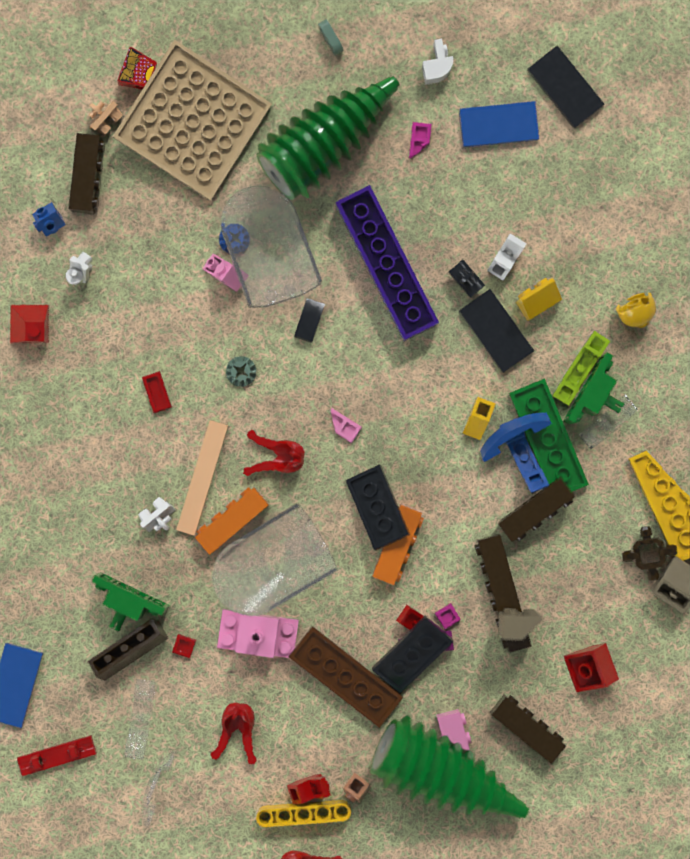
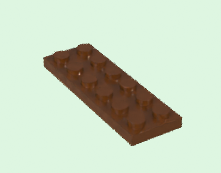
[288,626,403,728]

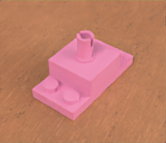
[217,609,299,658]

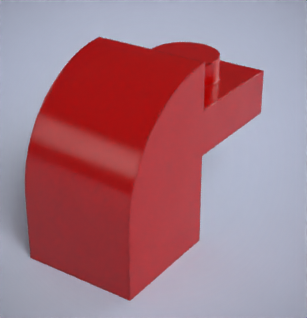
[287,774,331,804]

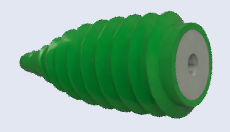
[257,76,400,200]
[370,715,529,819]

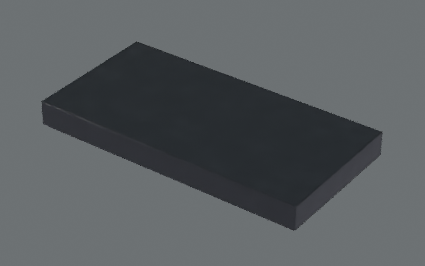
[527,45,605,129]
[459,289,534,373]
[346,464,410,551]
[372,615,454,694]

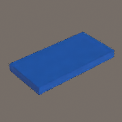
[459,101,539,148]
[0,643,43,728]

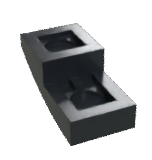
[294,298,325,343]

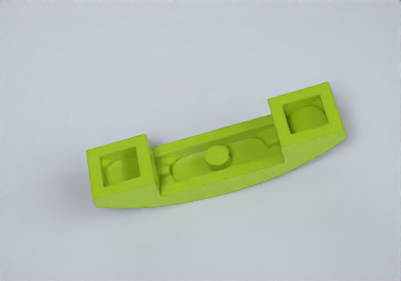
[552,331,610,406]

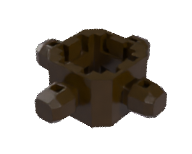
[622,526,678,581]

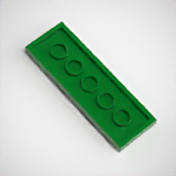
[509,378,589,491]

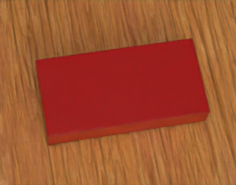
[142,371,172,413]

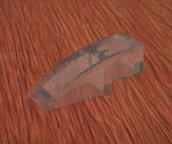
[578,395,638,449]

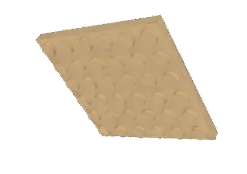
[113,39,272,201]

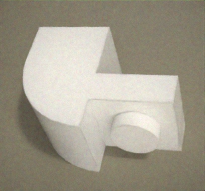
[422,39,453,85]
[487,234,526,280]

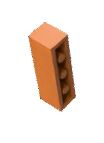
[195,487,269,555]
[372,504,424,585]

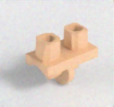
[89,101,123,135]

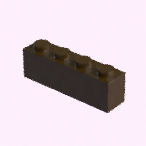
[68,133,105,214]
[498,476,575,542]
[88,618,169,681]
[490,695,566,764]

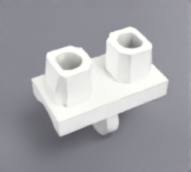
[66,252,92,285]
[138,497,176,532]

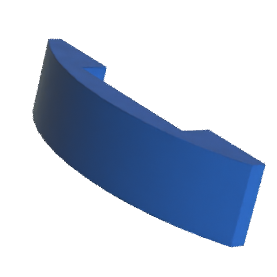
[480,413,552,462]
[499,418,549,494]

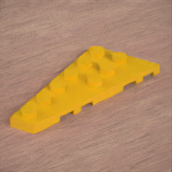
[628,451,690,561]

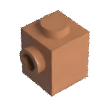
[343,772,371,804]

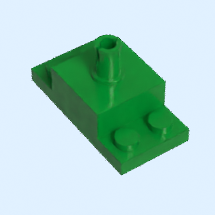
[563,352,625,425]
[91,572,170,631]

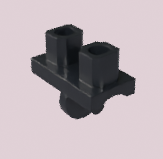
[448,259,485,298]

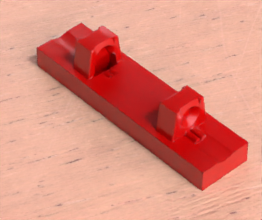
[17,735,97,776]

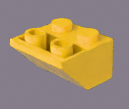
[516,278,562,321]

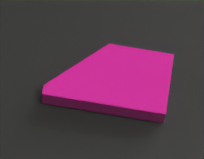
[409,122,432,158]

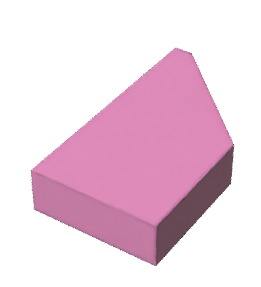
[330,408,362,443]

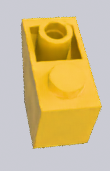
[462,397,496,440]

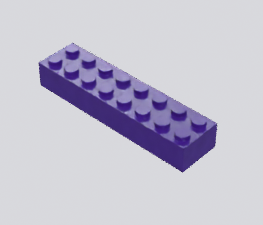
[335,185,439,342]

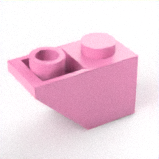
[203,254,248,292]
[436,709,472,750]

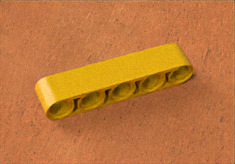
[256,800,351,827]

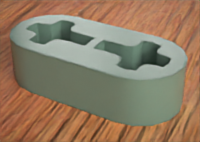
[318,19,344,56]

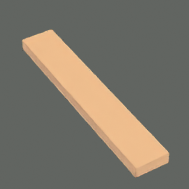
[176,420,228,536]

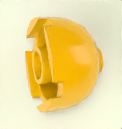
[616,293,656,328]

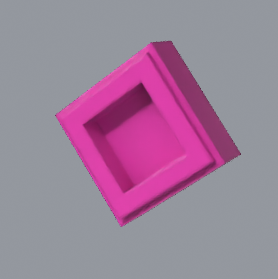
[435,603,461,630]

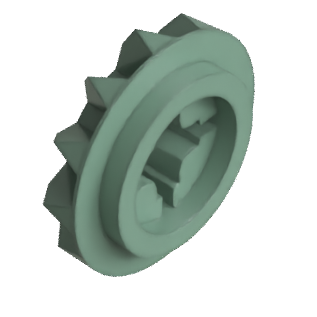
[226,356,256,387]

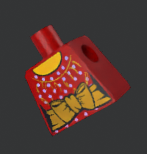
[117,47,157,90]

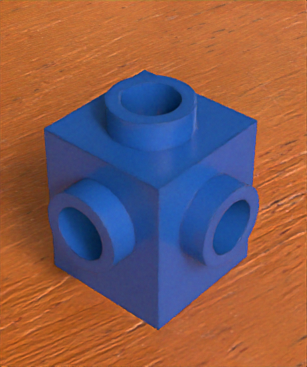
[32,202,66,237]

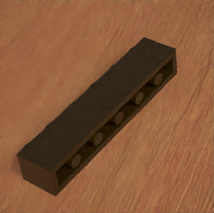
[474,534,532,653]

